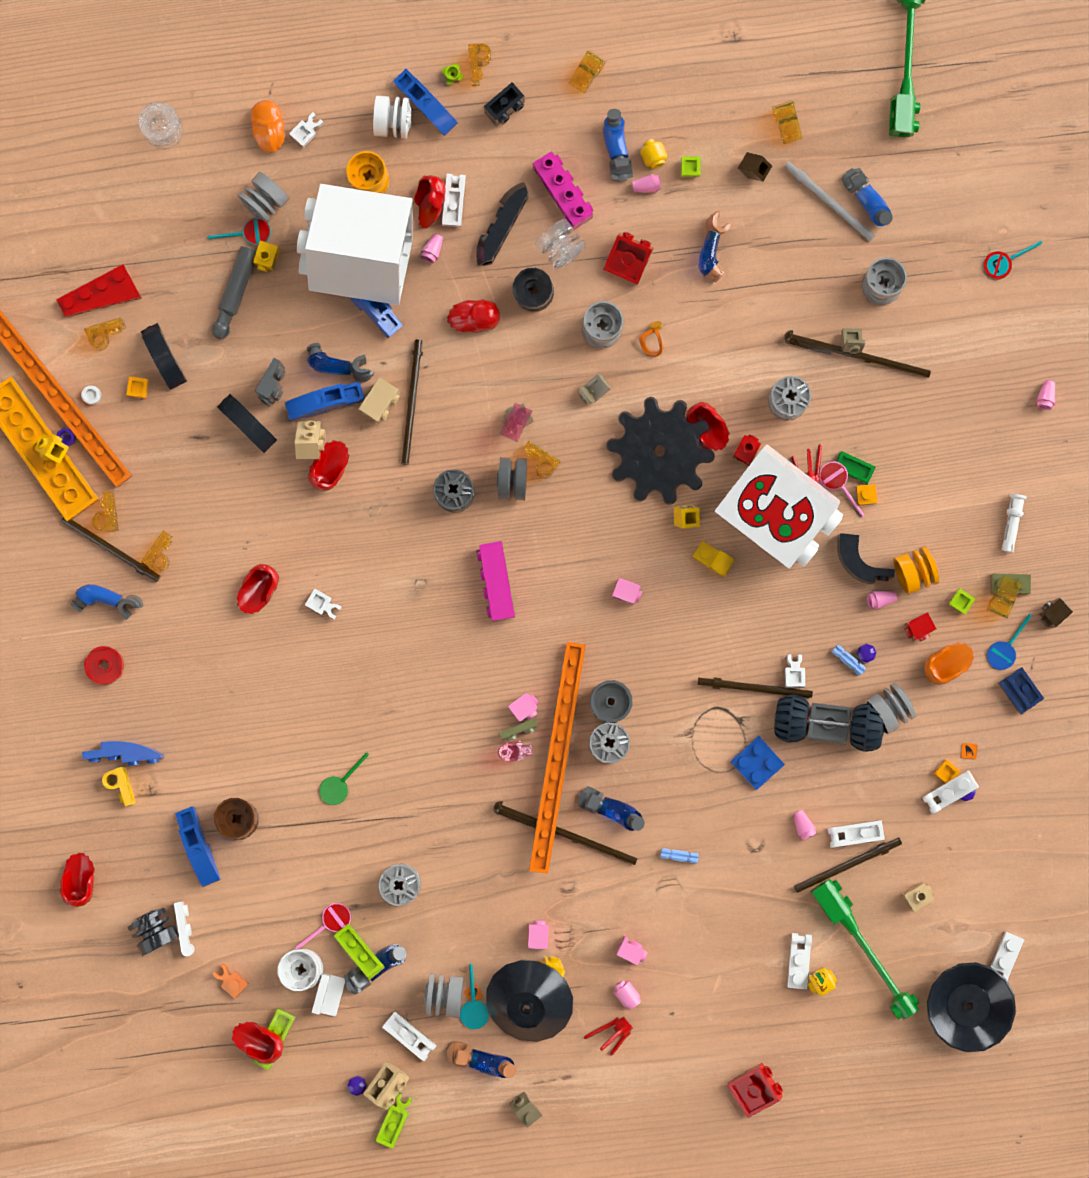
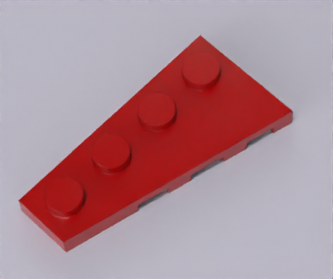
[56,264,142,317]

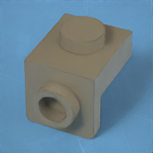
[841,328,866,354]
[578,374,612,404]
[509,1092,543,1128]

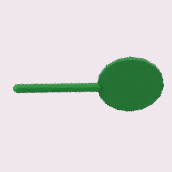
[319,753,369,805]

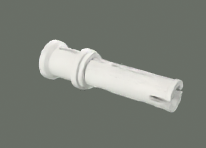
[1001,493,1027,553]

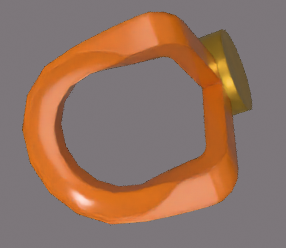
[639,321,664,357]

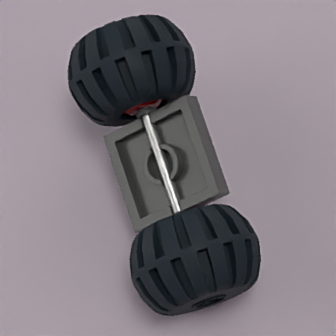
[774,695,885,752]

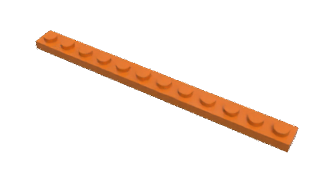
[0,310,132,488]
[529,642,586,874]

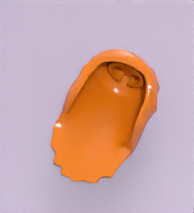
[250,100,285,153]
[924,642,975,685]

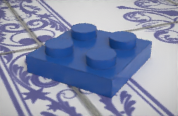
[730,736,785,790]

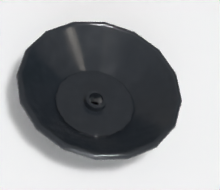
[486,960,573,1042]
[927,962,1016,1052]

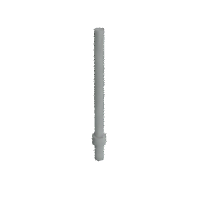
[785,161,874,241]

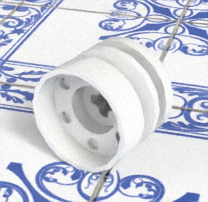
[373,96,411,138]
[278,949,323,991]

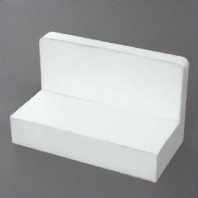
[312,973,346,1016]

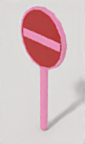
[820,462,864,517]
[295,903,351,950]

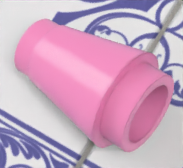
[633,174,661,193]
[420,234,443,264]
[1036,380,1055,410]
[867,591,897,610]
[793,810,816,841]

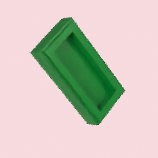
[836,451,876,485]

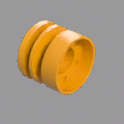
[346,151,390,194]
[893,546,939,595]

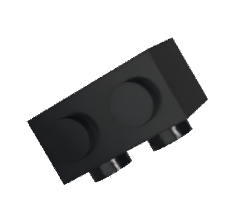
[483,82,525,127]

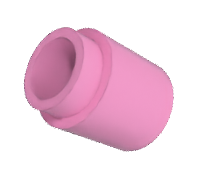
[613,980,641,1010]

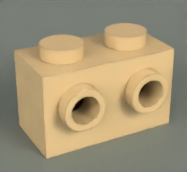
[359,377,401,424]
[295,421,325,459]
[364,1062,410,1110]

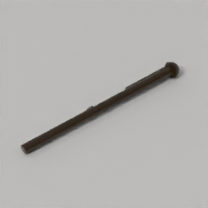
[784,330,931,378]
[493,801,638,865]

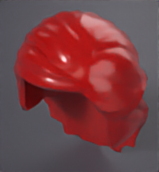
[414,175,446,229]
[447,299,500,333]
[686,402,730,451]
[308,440,350,491]
[236,564,279,614]
[59,852,95,907]
[232,1022,284,1064]

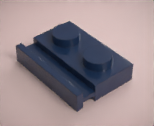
[998,667,1045,715]

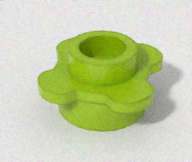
[442,63,464,85]

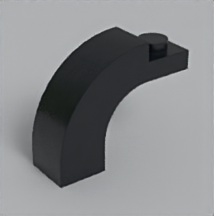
[141,323,187,390]
[217,394,277,453]
[837,533,895,584]

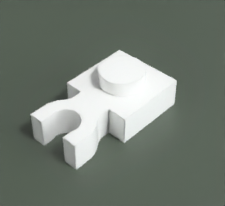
[289,112,324,148]
[305,589,342,620]
[785,654,805,688]

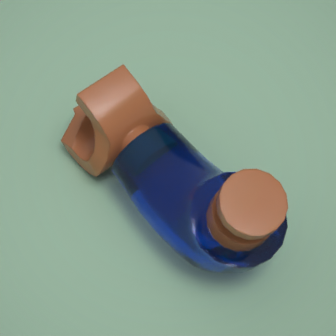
[698,211,732,283]
[446,1041,516,1078]

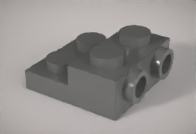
[255,358,286,406]

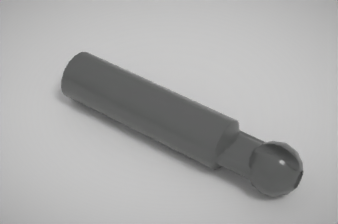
[212,246,257,339]

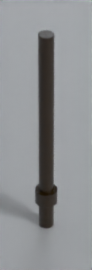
[61,517,161,582]
[697,677,813,698]
[794,837,902,893]

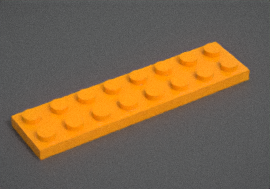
[0,376,99,522]

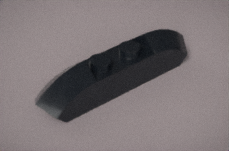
[476,182,528,266]

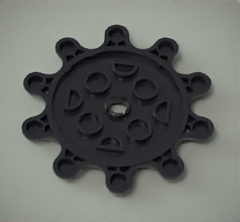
[606,397,715,505]

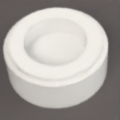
[81,385,102,405]

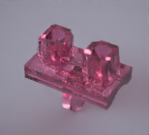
[500,403,533,442]
[498,741,532,762]

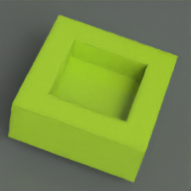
[681,156,701,177]
[948,588,976,615]

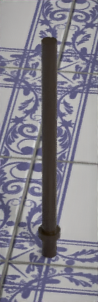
[401,339,423,465]

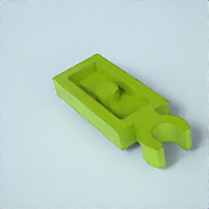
[376,1092,412,1149]

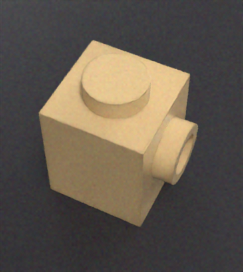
[902,882,934,912]

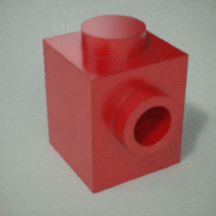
[732,434,761,466]
[904,612,937,642]

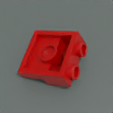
[603,232,654,285]
[727,1063,783,1118]

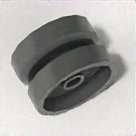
[497,457,527,501]
[590,680,633,723]

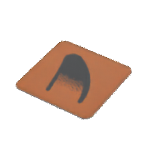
[961,743,977,759]
[464,984,484,1001]

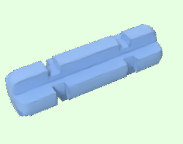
[832,645,866,675]
[660,848,699,864]

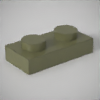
[991,573,1031,594]
[499,718,538,742]

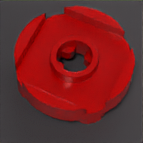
[84,646,124,685]

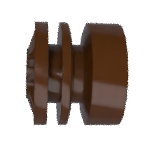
[214,798,259,840]

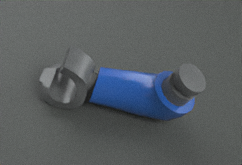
[603,109,633,181]
[842,168,893,226]
[70,584,143,620]

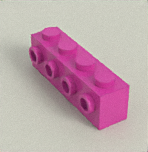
[533,151,594,230]
[476,541,515,622]

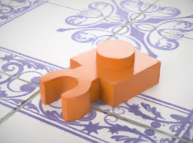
[213,964,249,999]

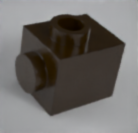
[738,152,772,182]
[1039,598,1073,628]

